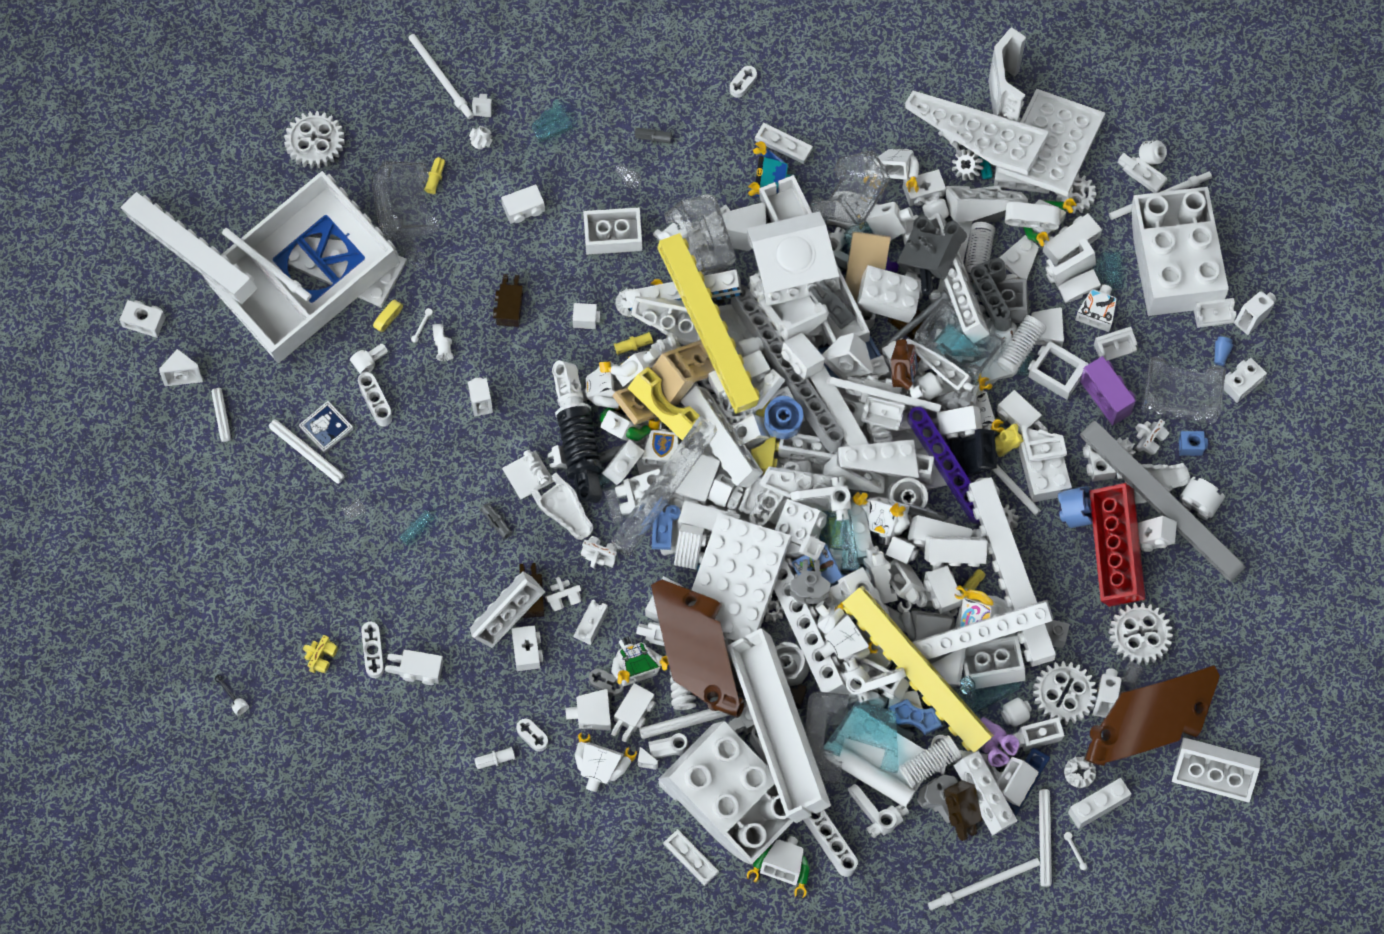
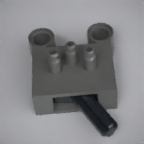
[897,216,967,295]

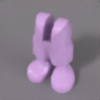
[980,717,1019,767]

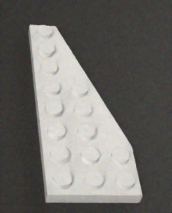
[905,91,1049,175]
[288,237,407,308]

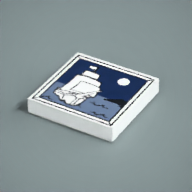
[299,401,353,453]

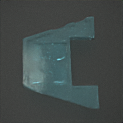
[792,511,860,570]
[823,701,899,774]

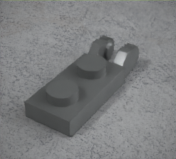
[810,280,856,329]

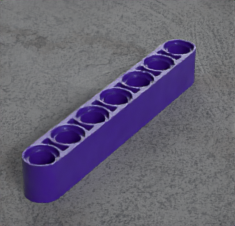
[907,407,980,524]

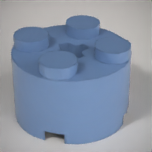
[764,396,803,439]
[1058,486,1093,528]

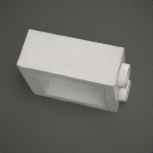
[1028,341,1088,400]

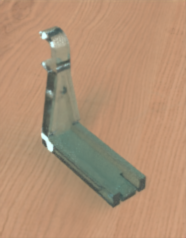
[960,676,1020,713]

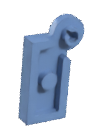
[652,505,681,550]

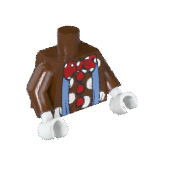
[891,339,931,398]

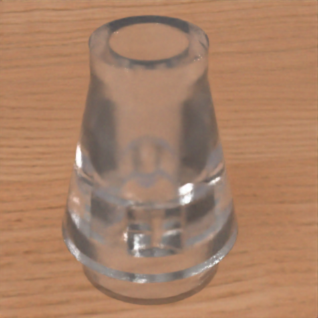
[615,164,642,189]

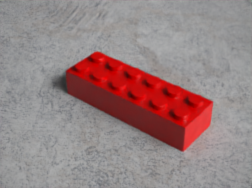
[1089,483,1146,607]

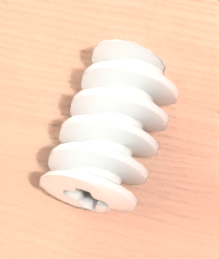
[670,671,696,710]

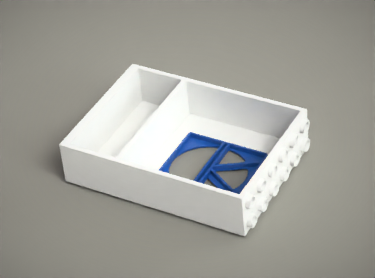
[202,171,399,363]

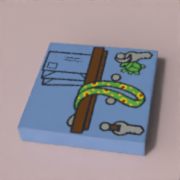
[792,544,843,586]

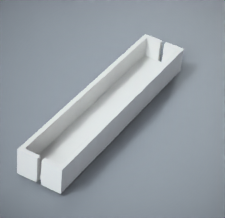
[759,175,870,346]
[727,628,831,823]

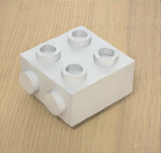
[775,499,827,546]

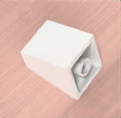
[707,202,766,251]

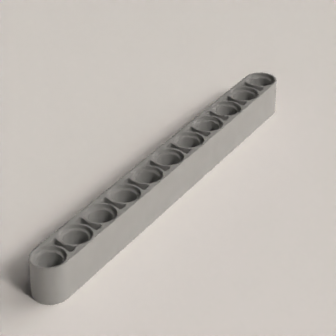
[731,285,844,452]
[1080,421,1245,582]

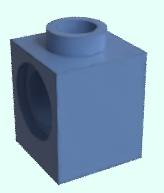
[1179,431,1208,456]

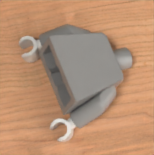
[898,601,958,642]

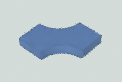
[889,699,943,735]

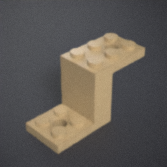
[612,340,715,425]

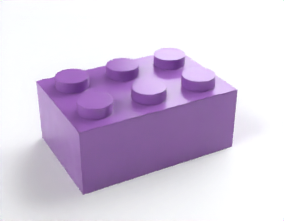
[1080,356,1136,426]

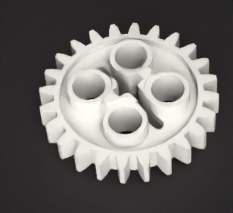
[284,111,345,169]
[1109,603,1173,665]
[1033,661,1097,725]

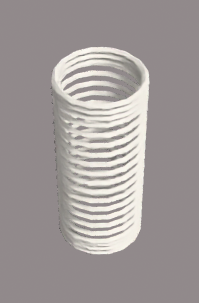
[964,222,995,281]
[996,315,1047,375]
[898,735,962,788]

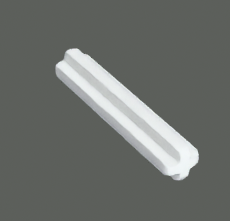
[211,388,231,442]

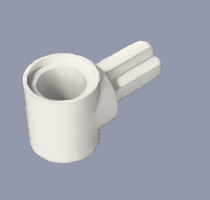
[350,344,388,374]

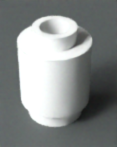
[735,337,764,358]

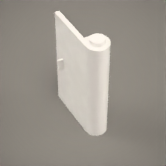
[823,708,936,808]

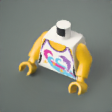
[954,586,999,627]

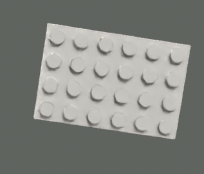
[997,89,1105,196]
[688,513,792,646]

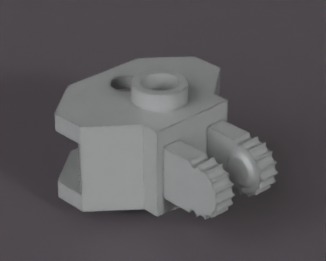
[790,559,830,604]
[917,775,958,823]

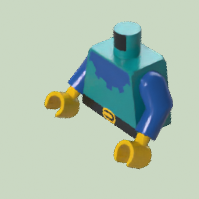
[748,141,798,197]

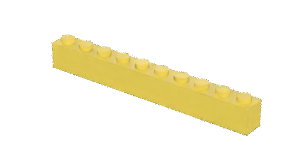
[657,233,760,414]
[842,586,994,753]

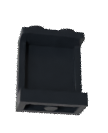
[949,429,997,477]

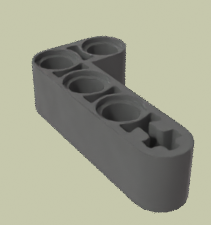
[970,258,1012,331]

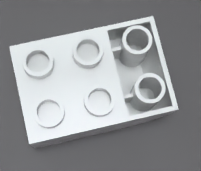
[1132,187,1229,316]
[658,721,793,864]

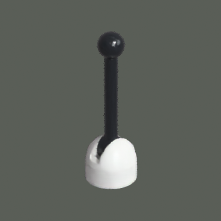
[215,675,249,716]

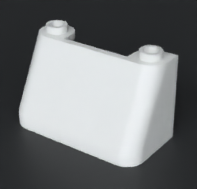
[750,273,829,342]

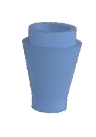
[1214,336,1234,366]

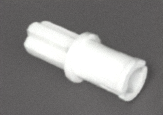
[475,747,515,769]

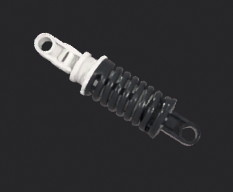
[552,361,603,503]

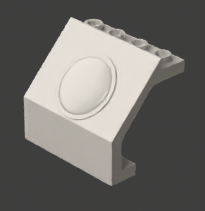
[988,27,1026,122]
[747,211,840,306]

